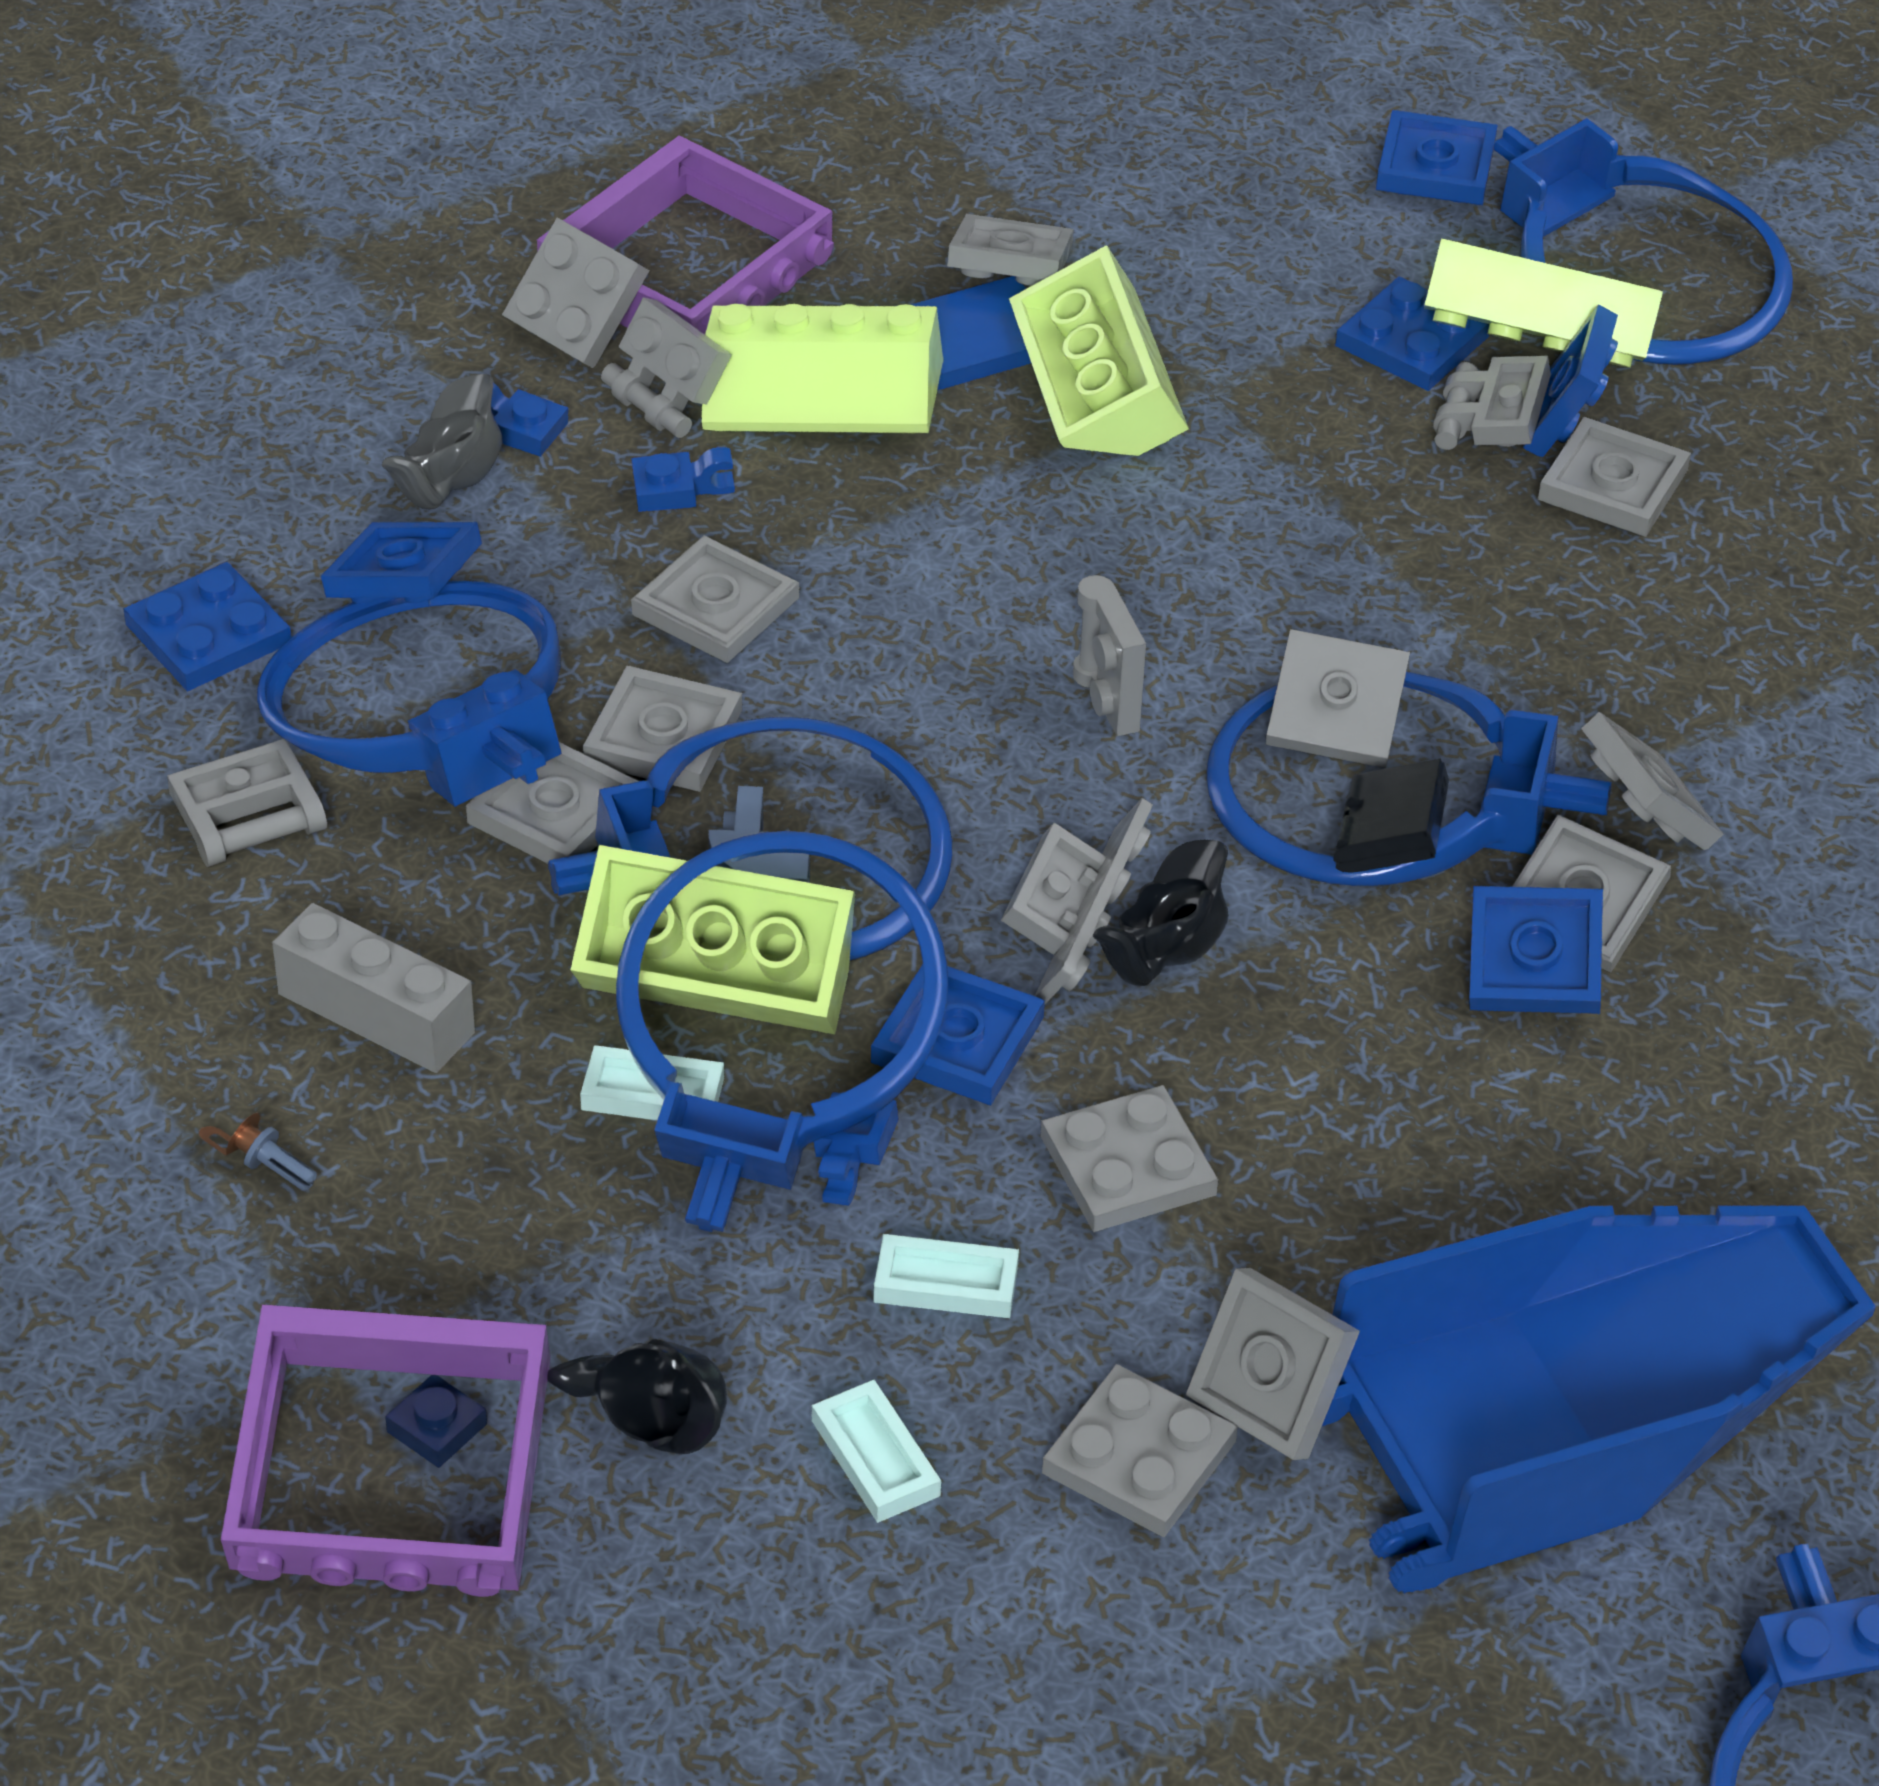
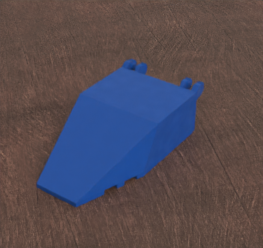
[1322,1205,1876,1594]

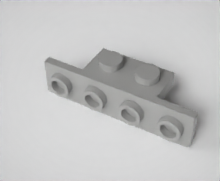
[1001,798,1153,1004]

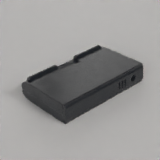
[1333,758,1449,873]

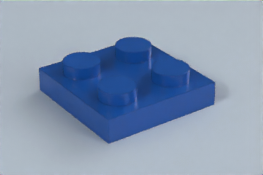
[1376,110,1498,205]
[1335,276,1490,391]
[1522,304,1618,457]
[321,522,482,603]
[123,562,291,692]
[1469,886,1603,1014]
[871,964,1045,1106]

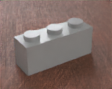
[272,903,475,1073]

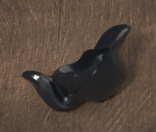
[1093,840,1229,986]
[547,1339,727,1454]

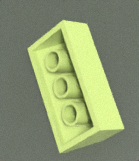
[1424,238,1663,368]
[1009,245,1189,456]
[702,304,943,433]
[570,845,855,1034]

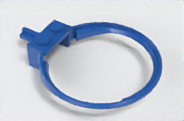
[1494,118,1793,365]
[257,581,562,807]
[1207,672,1612,886]
[548,717,952,961]
[616,831,948,1232]
[1709,1544,1879,1786]

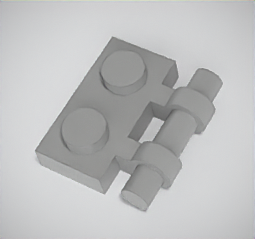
[601,297,732,438]
[1433,356,1551,450]

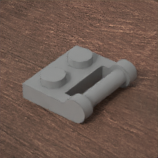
[1073,575,1146,736]
[167,739,327,867]

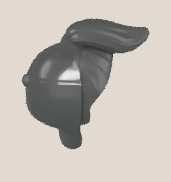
[382,374,502,509]

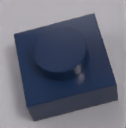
[385,1375,487,1468]

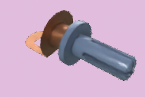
[199,1113,317,1191]

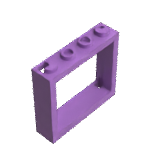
[537,136,834,335]
[221,1305,551,1597]

